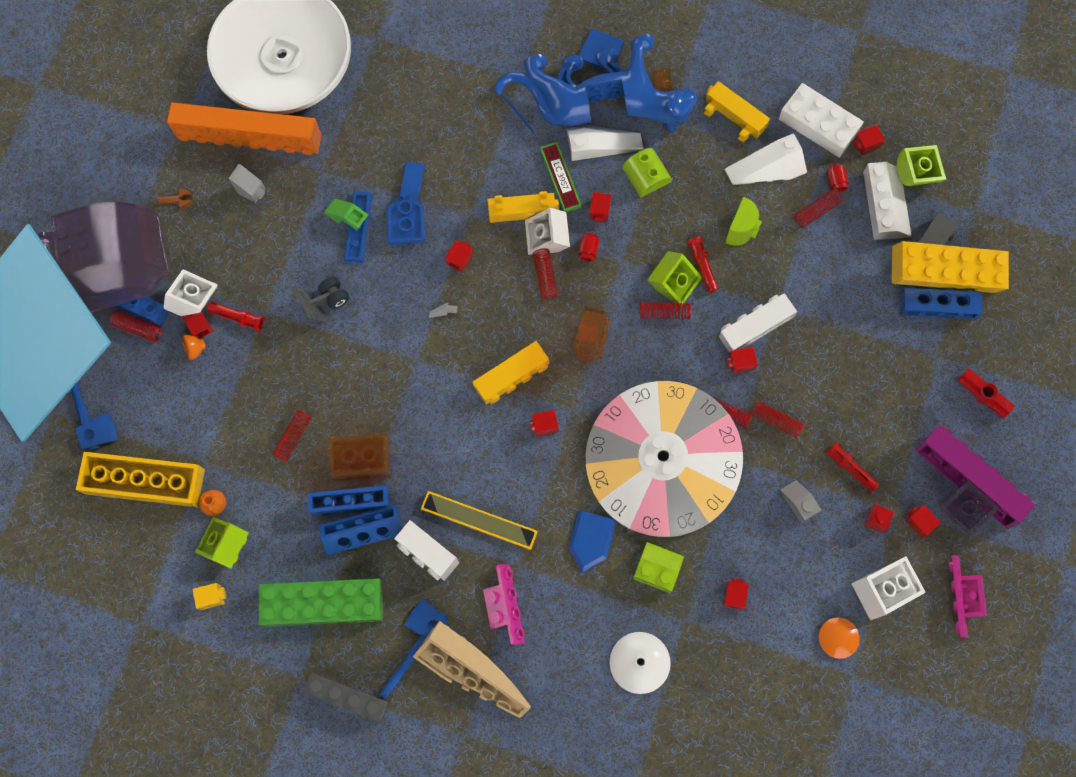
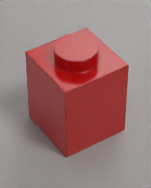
[853,124,885,155]
[590,192,611,223]
[445,240,473,273]
[182,311,214,339]
[727,347,758,374]
[529,409,559,437]
[864,504,894,533]
[905,505,941,538]
[723,578,749,610]

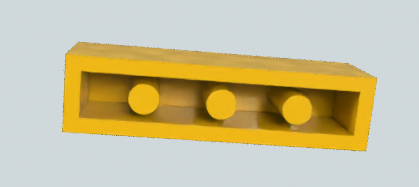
[472,341,549,405]

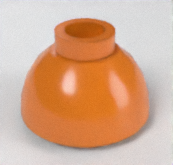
[182,335,206,361]
[199,490,226,517]

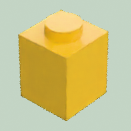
[193,583,226,610]

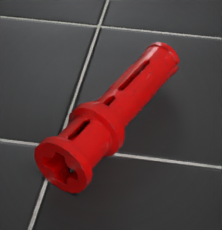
[687,236,719,294]
[207,301,265,332]
[825,442,880,493]

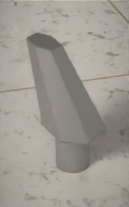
[429,302,458,318]

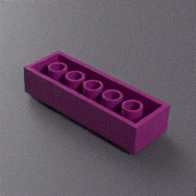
[915,425,1036,529]

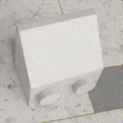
[525,208,570,255]
[164,270,217,316]

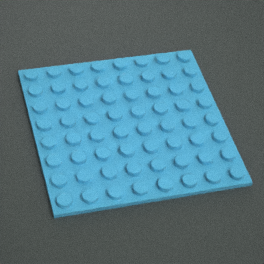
[0,224,111,442]

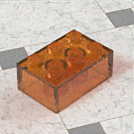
[575,306,610,364]
[329,433,392,480]

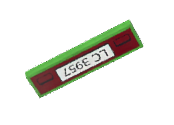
[540,142,582,213]

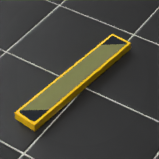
[421,491,538,550]

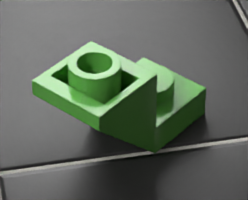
[324,198,368,231]

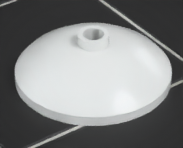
[610,632,670,694]

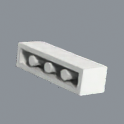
[719,293,797,353]

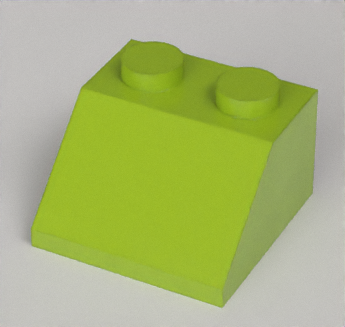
[648,251,702,305]
[195,517,249,568]
[633,542,684,594]

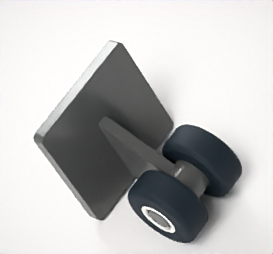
[291,276,349,322]

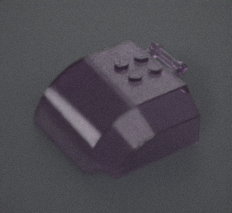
[38,200,169,313]

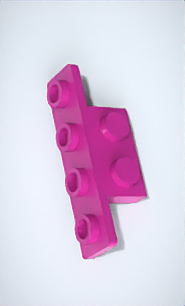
[949,555,987,638]
[483,564,525,645]

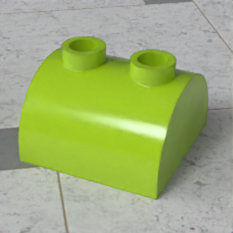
[897,145,946,186]
[622,148,672,198]
[725,197,762,246]

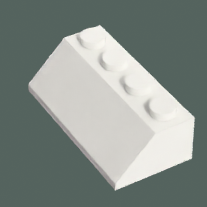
[863,162,912,240]

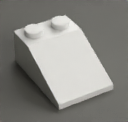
[851,556,926,620]

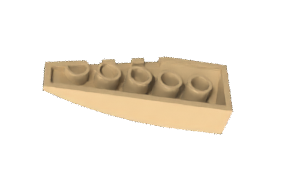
[413,621,531,718]

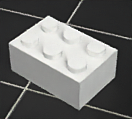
[394,520,459,581]

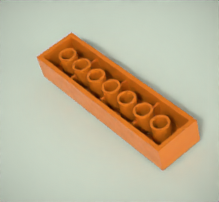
[167,102,322,155]

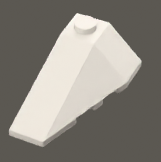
[566,125,643,161]
[725,133,807,185]

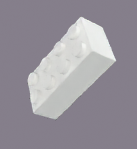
[779,83,864,158]

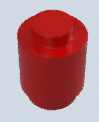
[827,164,849,193]
[578,233,600,262]

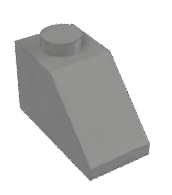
[229,164,266,203]
[780,480,821,524]

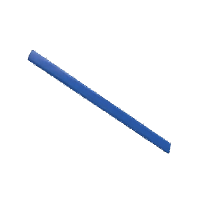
[501,93,535,133]

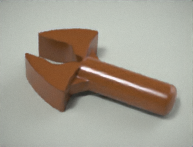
[157,188,193,209]

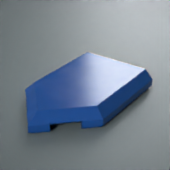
[387,191,425,245]
[568,511,616,573]

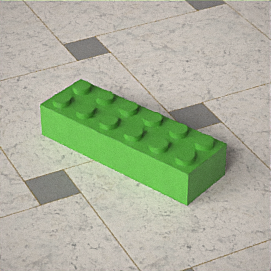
[259,579,383,627]

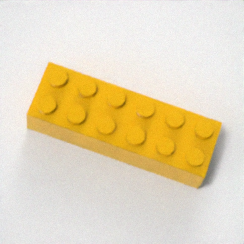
[892,241,1009,293]
[76,452,205,507]

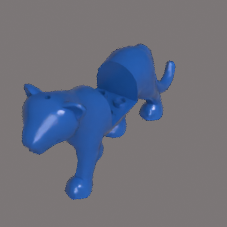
[494,34,698,133]

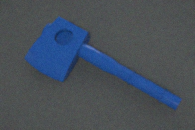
[71,383,118,452]
[379,599,450,699]

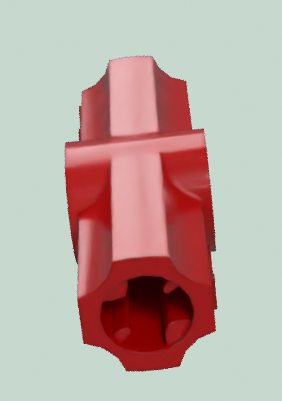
[957,368,1015,419]

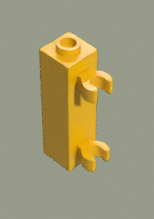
[703,81,770,143]
[488,191,559,223]

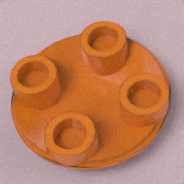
[819,618,860,659]

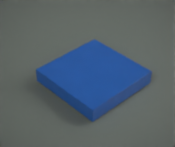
[579,29,624,70]

